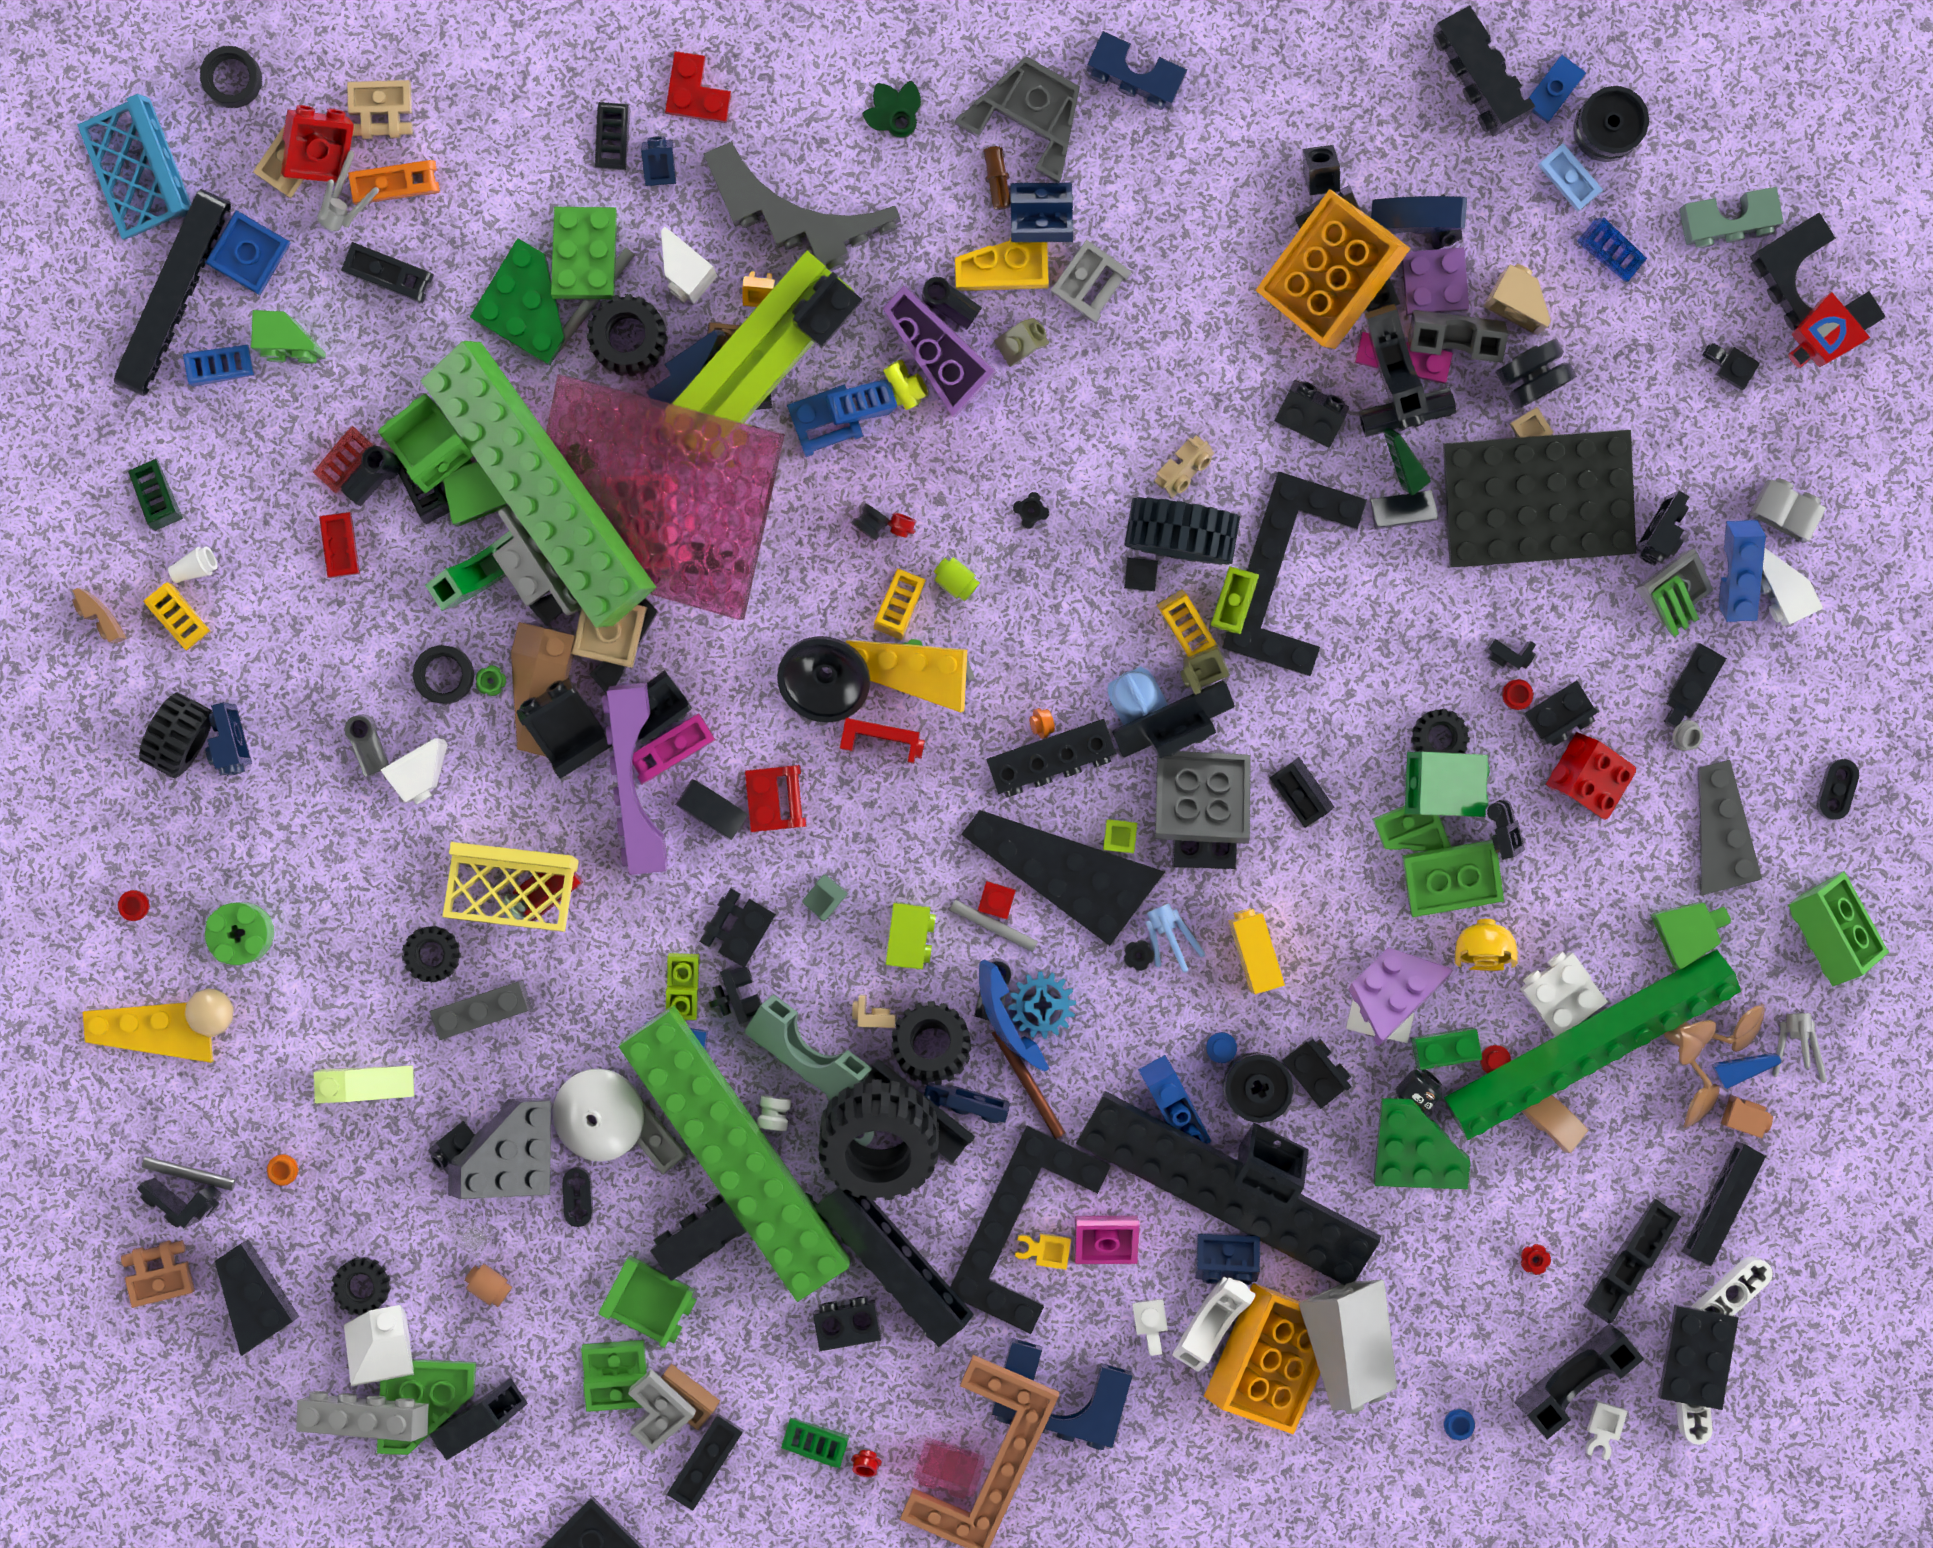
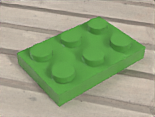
[551,207,617,300]
[1402,840,1504,917]

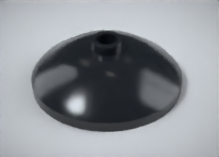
[777,636,870,723]

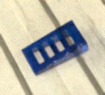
[1577,217,1647,282]

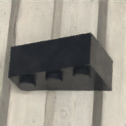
[650,1194,747,1281]
[215,1240,300,1356]

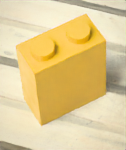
[1228,908,1285,995]

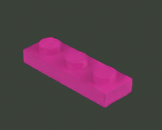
[1355,332,1453,384]

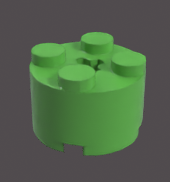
[205,902,275,965]

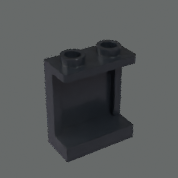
[516,678,612,779]

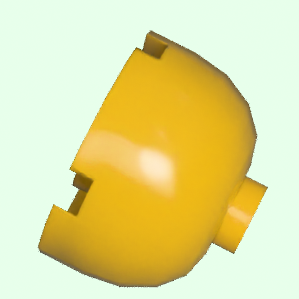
[1455,919,1518,971]

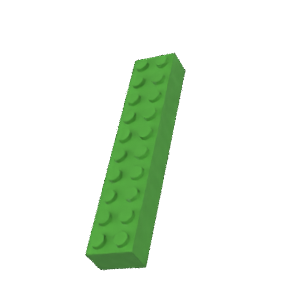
[420,341,657,628]
[618,1005,851,1302]

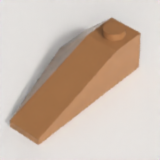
[511,622,575,757]

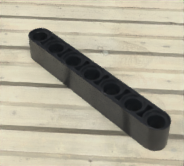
[114,189,231,396]

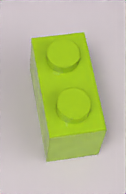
[886,902,936,970]

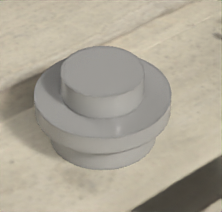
[1672,720,1703,751]

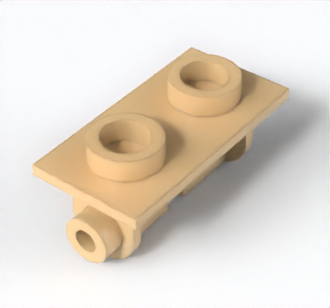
[1154,435,1214,498]

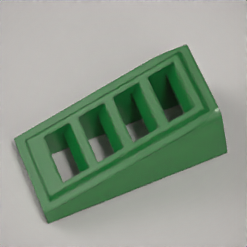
[781,1417,849,1469]

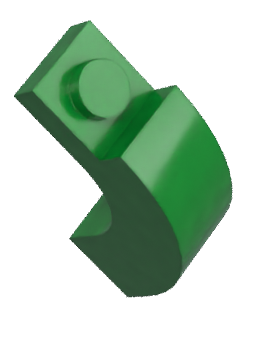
[425,530,514,611]

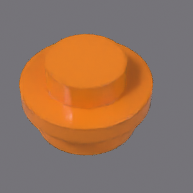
[1029,708,1055,739]
[267,1154,299,1186]

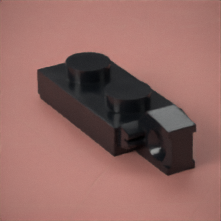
[1664,643,1727,728]

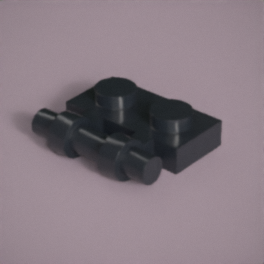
[1487,799,1525,860]
[699,888,776,967]

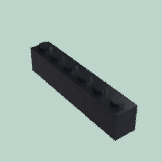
[815,1186,974,1348]

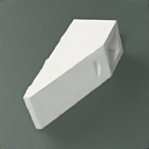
[1760,548,1823,626]

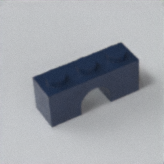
[1086,31,1188,110]

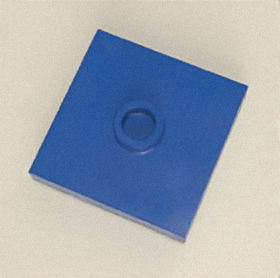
[205,210,291,296]

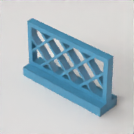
[77,93,191,240]

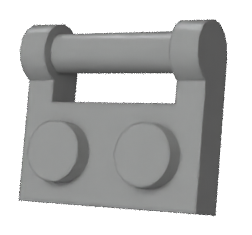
[1051,240,1131,324]

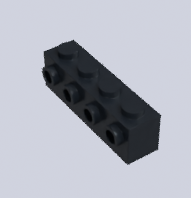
[986,719,1116,798]

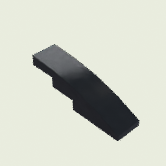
[1583,1199,1681,1323]

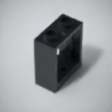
[1233,1122,1309,1211]

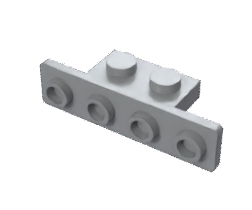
[492,506,581,616]

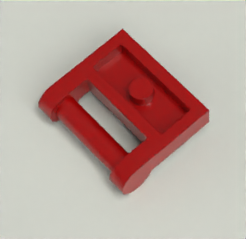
[745,765,807,832]

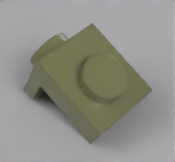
[994,318,1049,367]
[1180,645,1230,695]

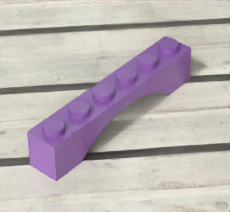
[602,683,668,875]

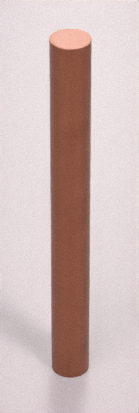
[991,1030,1066,1139]

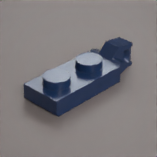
[924,1082,1010,1123]

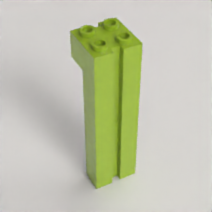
[659,250,854,469]

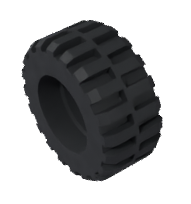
[818,1079,939,1201]

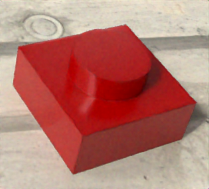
[977,881,1016,919]

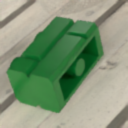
[1411,1027,1482,1070]

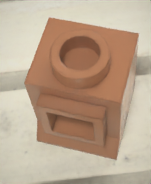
[1720,1094,1773,1138]

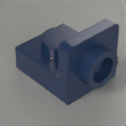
[641,136,677,186]

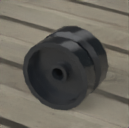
[1573,85,1650,162]
[1496,338,1577,410]
[1222,1052,1294,1123]

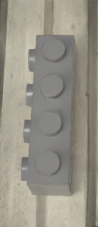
[296,1391,429,1442]

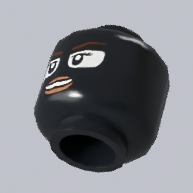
[1395,1069,1442,1115]

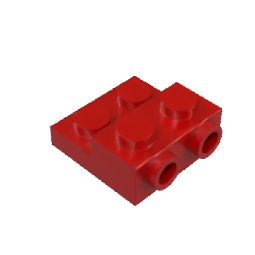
[281,105,354,183]

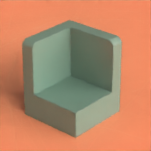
[802,874,849,922]

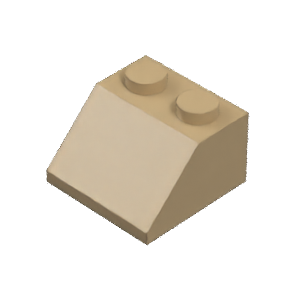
[1483,264,1551,336]

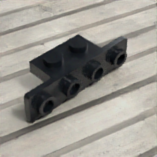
[1112,680,1235,759]

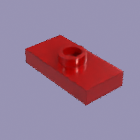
[319,512,360,578]

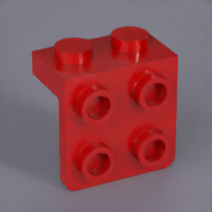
[1545,732,1636,820]

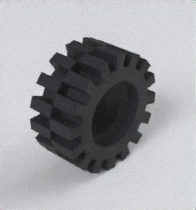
[1411,709,1470,754]
[402,926,461,983]
[331,1257,391,1316]

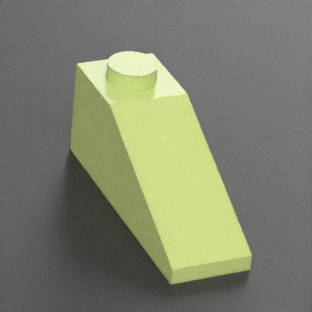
[314,1065,414,1103]

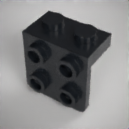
[137,1178,222,1229]

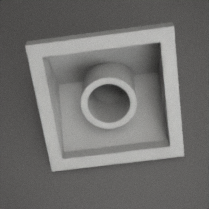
[1635,549,1713,627]

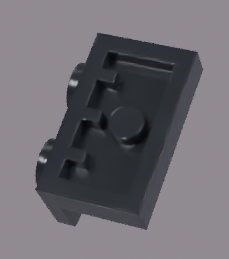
[792,272,862,349]
[1523,681,1600,747]
[1281,1037,1352,1109]

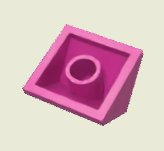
[1075,1216,1140,1264]

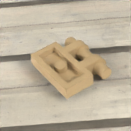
[347,80,413,139]

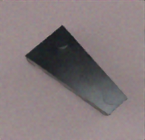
[1433,5,1535,137]

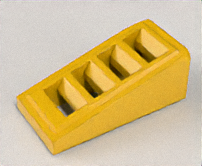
[873,568,926,640]
[143,582,210,651]
[1156,589,1217,657]

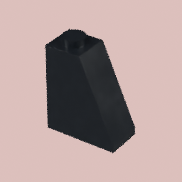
[429,1378,528,1461]

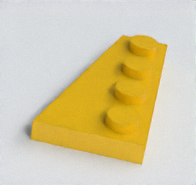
[846,640,968,713]
[82,1002,213,1063]

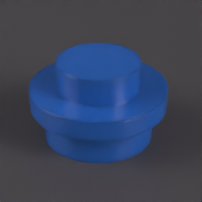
[1206,1032,1237,1063]
[1443,1409,1475,1441]

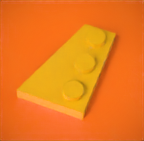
[955,238,1049,291]

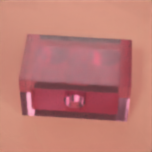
[914,1437,985,1499]

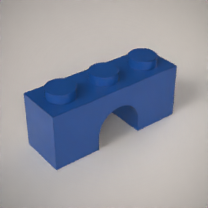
[1719,520,1766,622]

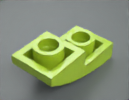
[666,953,700,1021]

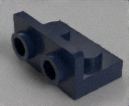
[1195,1234,1260,1285]

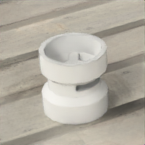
[757,1095,791,1131]

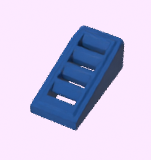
[183,344,254,387]
[825,379,897,425]
[1711,1053,1782,1089]

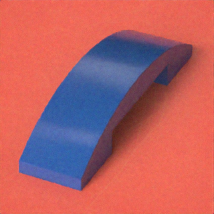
[979,959,1050,1072]

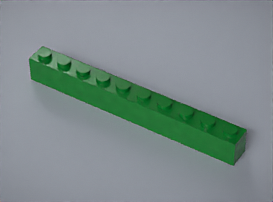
[1444,949,1741,1140]

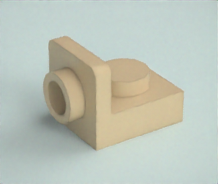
[852,994,897,1028]

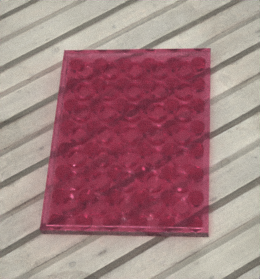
[546,374,785,620]

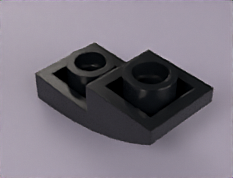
[675,779,748,840]

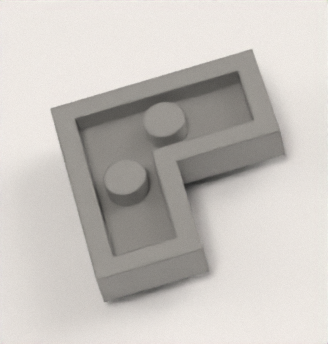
[628,1369,696,1452]

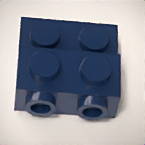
[205,702,252,776]

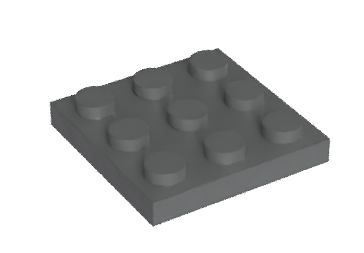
[1155,751,1251,844]

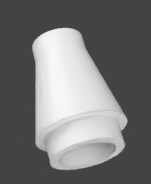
[168,547,218,583]

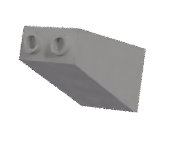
[1298,1279,1397,1414]

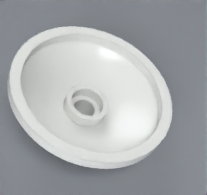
[553,1069,645,1161]

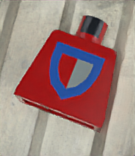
[1788,292,1870,368]

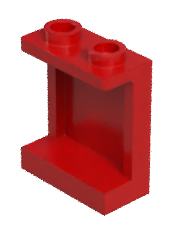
[840,718,925,764]

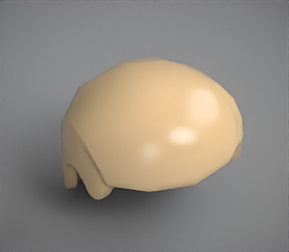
[185,988,234,1037]

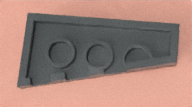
[1698,760,1762,895]

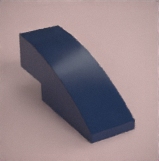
[1371,196,1467,234]
[646,330,726,413]

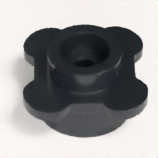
[1013,492,1050,529]

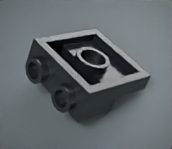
[1636,490,1690,566]

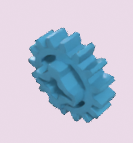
[1009,971,1076,1039]

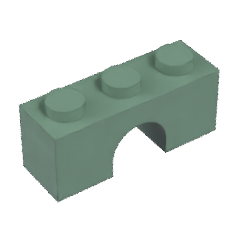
[1679,187,1784,249]

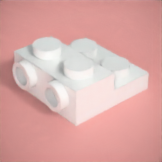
[1520,951,1608,1037]

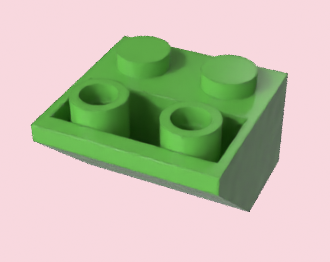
[251,310,326,364]

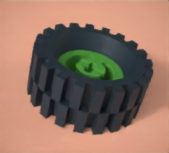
[1124,497,1240,565]

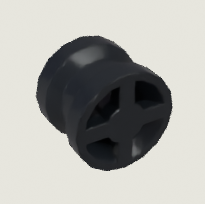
[851,503,890,541]

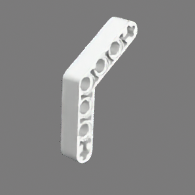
[1676,1256,1773,1445]

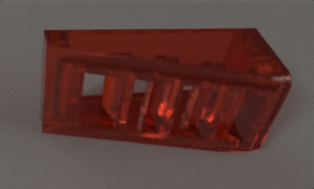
[313,425,374,493]

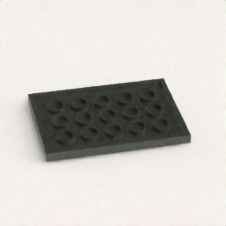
[1443,429,1637,568]

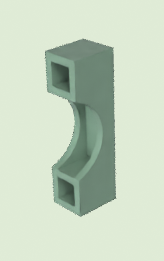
[744,994,872,1100]

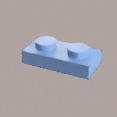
[1538,143,1603,212]

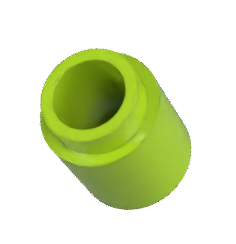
[933,557,980,602]

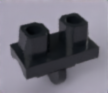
[708,967,762,1024]

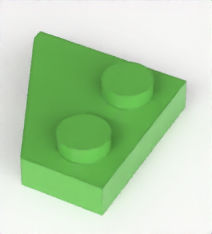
[1372,805,1451,851]

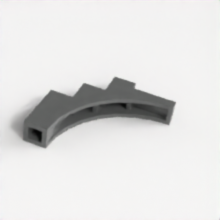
[703,141,901,271]

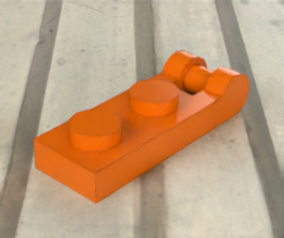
[348,160,440,205]

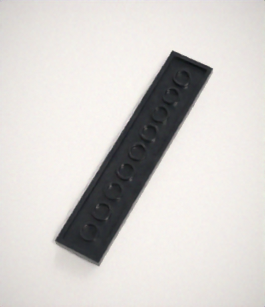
[1076,1091,1381,1286]

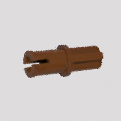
[983,146,1011,210]

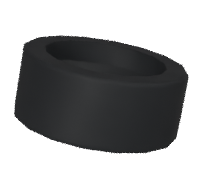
[200,46,262,108]
[412,645,474,704]

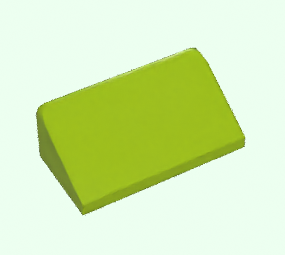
[1211,566,1259,634]

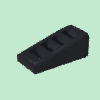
[595,102,631,170]
[398,463,450,524]

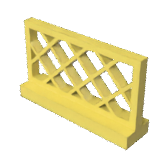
[442,842,579,932]

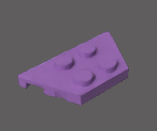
[1348,947,1453,1046]

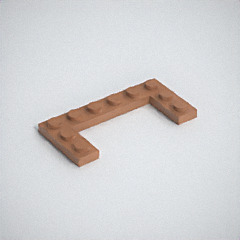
[900,1355,1059,1548]

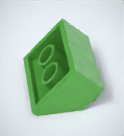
[1788,871,1889,987]

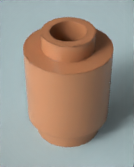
[464,1263,512,1307]

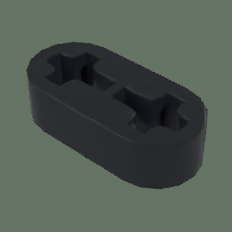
[562,1167,593,1227]

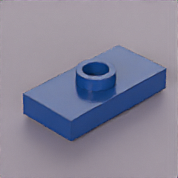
[1529,54,1586,124]

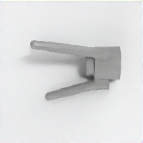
[317,151,379,231]
[1772,1013,1827,1083]

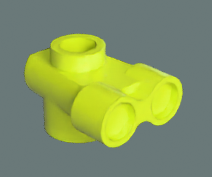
[883,359,928,410]

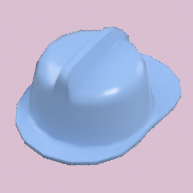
[1108,666,1167,725]

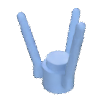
[1145,903,1205,973]

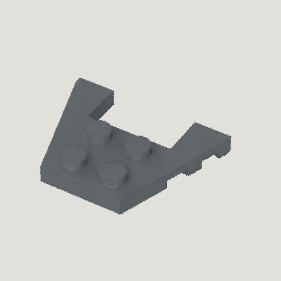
[955,56,1080,184]

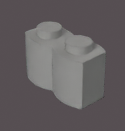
[1749,478,1826,543]

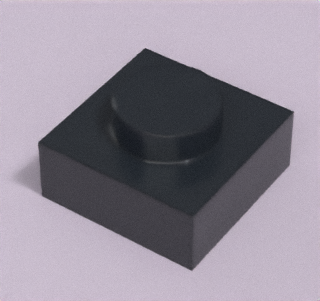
[1124,557,1158,592]

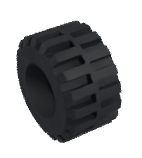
[586,294,668,377]
[139,692,213,779]
[891,1001,972,1085]

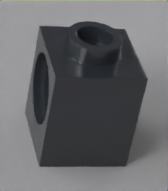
[1303,145,1340,196]

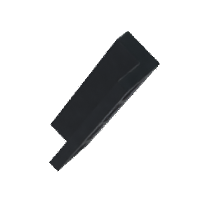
[865,1059,975,1165]
[1681,1141,1766,1266]

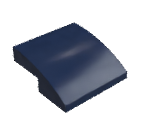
[1010,182,1073,242]

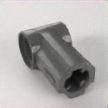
[344,714,389,777]

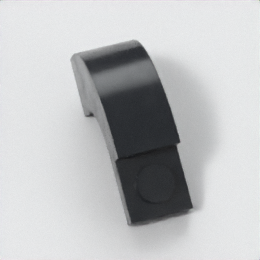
[1364,304,1429,421]

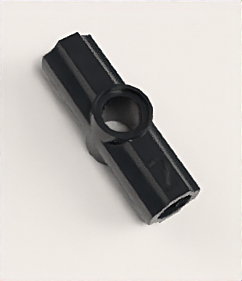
[1359,387,1457,438]

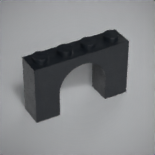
[1750,212,1886,331]
[1514,1323,1644,1440]

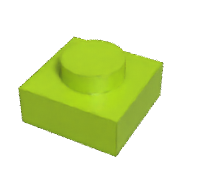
[1103,819,1138,854]

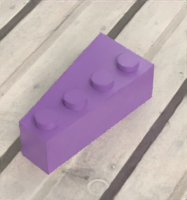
[883,285,997,417]

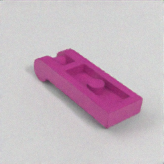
[632,713,716,785]

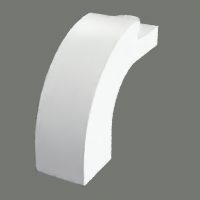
[1172,1277,1256,1372]

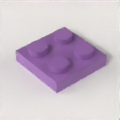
[1402,247,1469,315]

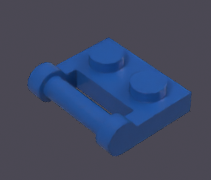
[787,384,864,457]

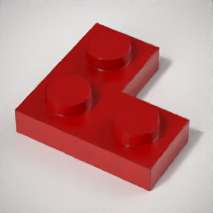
[665,51,731,123]

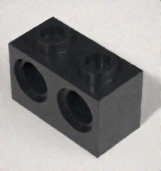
[1172,840,1237,869]
[813,1296,882,1352]

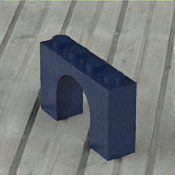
[992,1338,1132,1450]

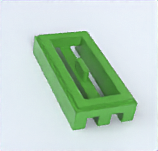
[1652,575,1699,637]

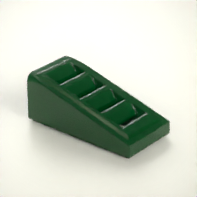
[1383,427,1431,495]
[128,458,183,531]

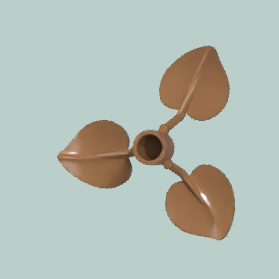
[1664,1003,1765,1129]

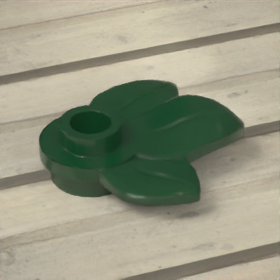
[862,81,921,138]

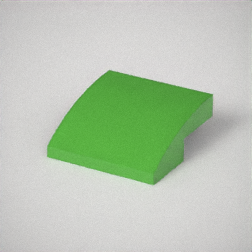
[581,1340,647,1412]

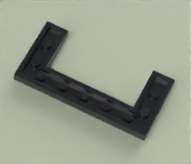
[1222,471,1367,677]
[950,1125,1111,1334]

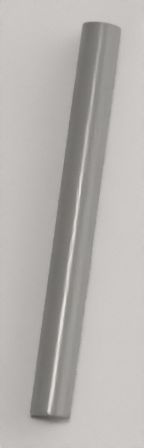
[559,247,635,352]

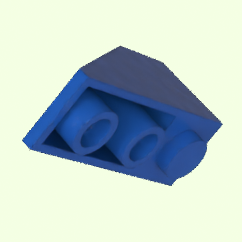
[1138,1055,1212,1144]

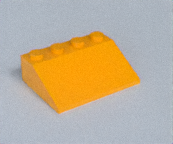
[1255,189,1410,349]
[1203,1283,1320,1435]

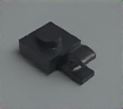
[1702,343,1760,390]

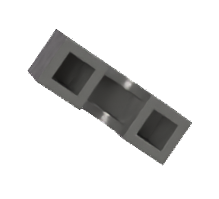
[1408,310,1508,363]
[429,980,533,1041]

